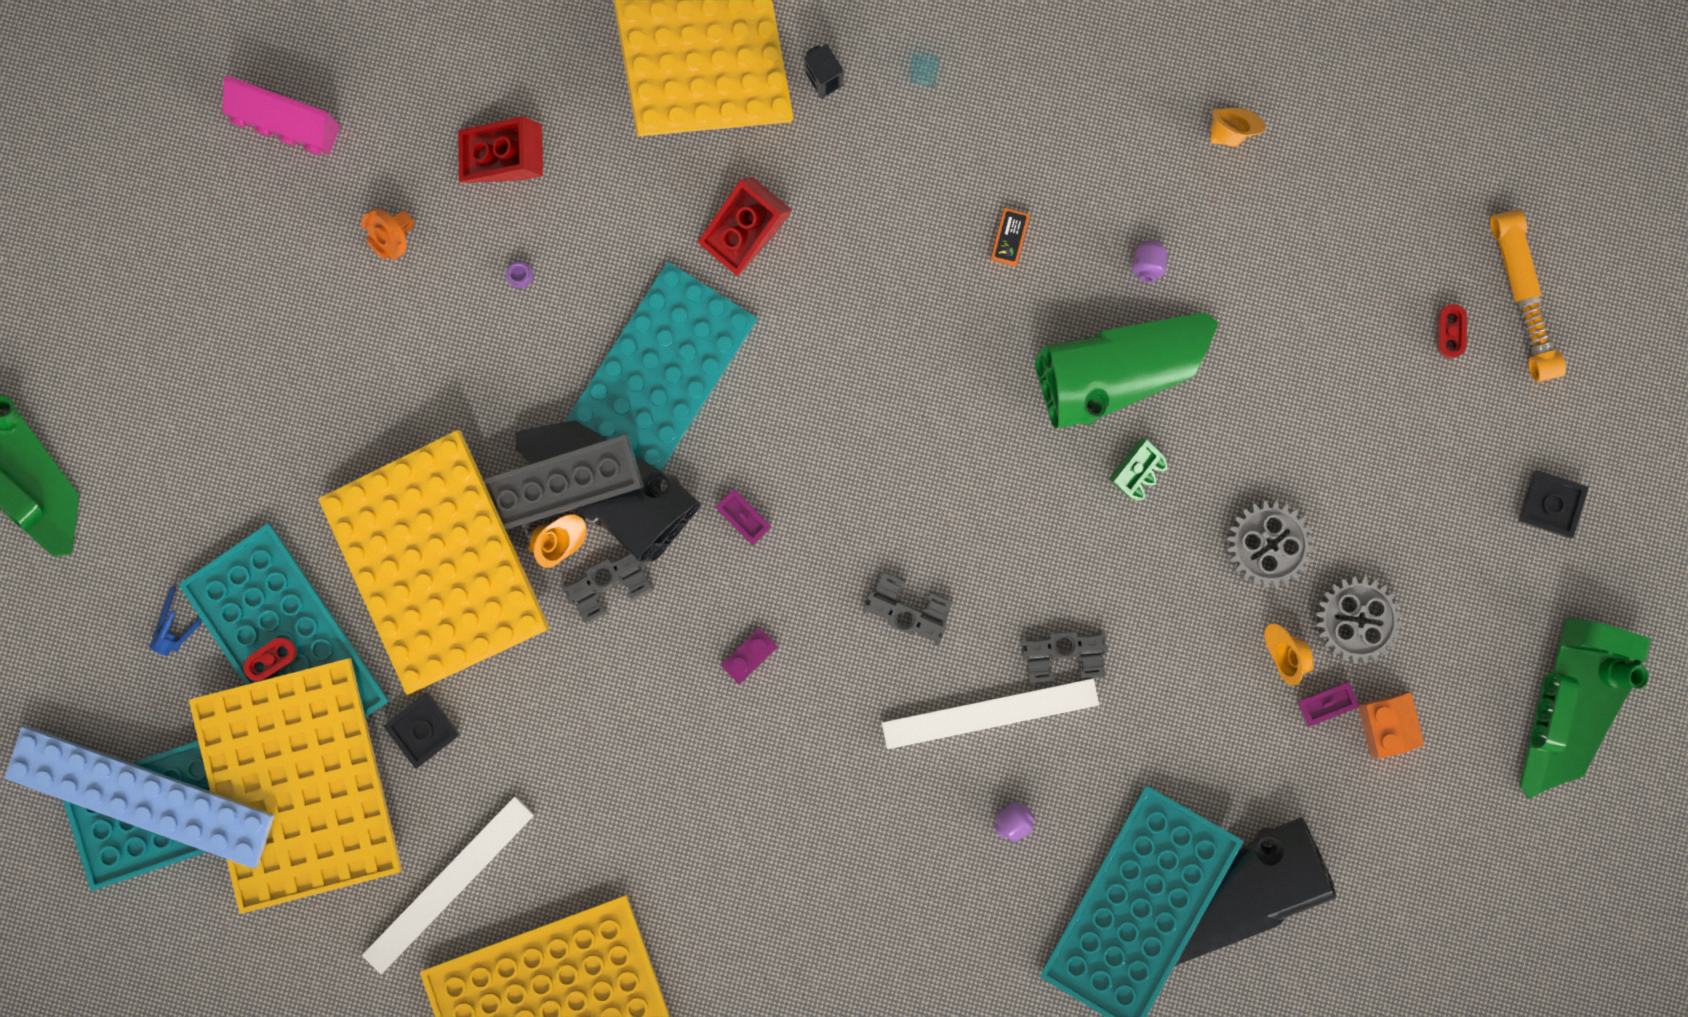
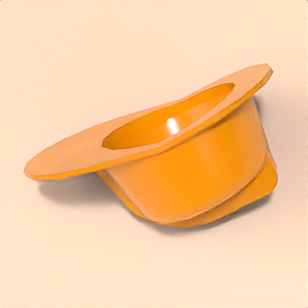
[1210,108,1266,147]
[527,514,587,568]
[1264,623,1314,686]

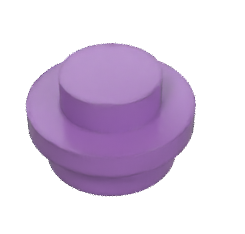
[506,261,533,288]

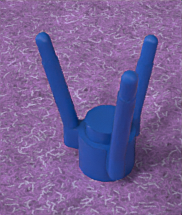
[149,586,203,656]

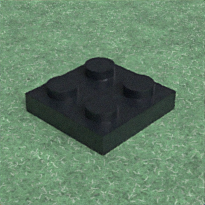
[1518,470,1589,539]
[383,692,461,769]

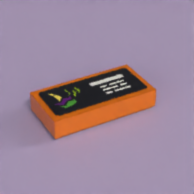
[991,208,1030,267]

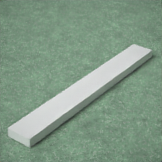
[882,678,1099,749]
[362,796,535,974]

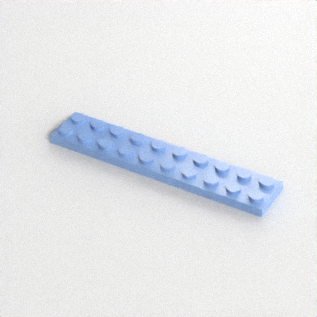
[5,726,275,869]

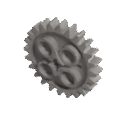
[1225,501,1315,588]
[1314,576,1404,664]

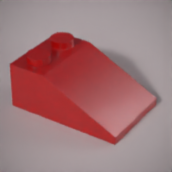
[458,116,543,183]
[697,176,792,276]

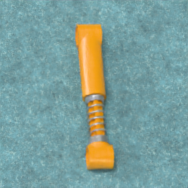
[1490,209,1566,383]

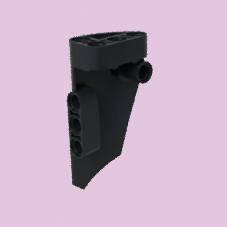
[516,420,701,562]
[1175,817,1337,966]

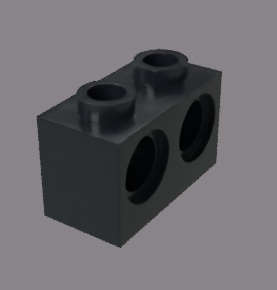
[804,44,844,99]

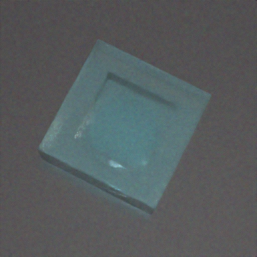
[909,55,939,87]

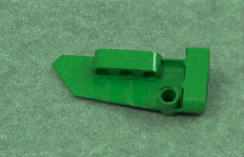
[1035,312,1219,429]
[0,393,79,557]
[1519,618,1651,799]

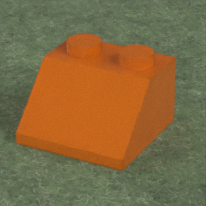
[1359,692,1424,759]

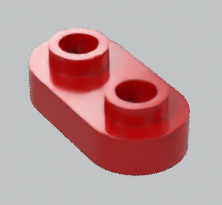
[1437,304,1467,359]
[244,638,297,681]

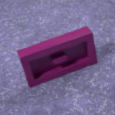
[715,489,772,546]
[721,628,778,685]
[1297,681,1359,727]

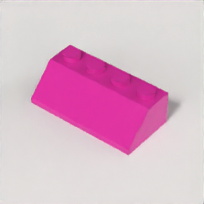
[222,75,340,156]

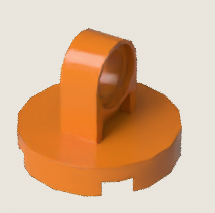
[361,208,415,261]

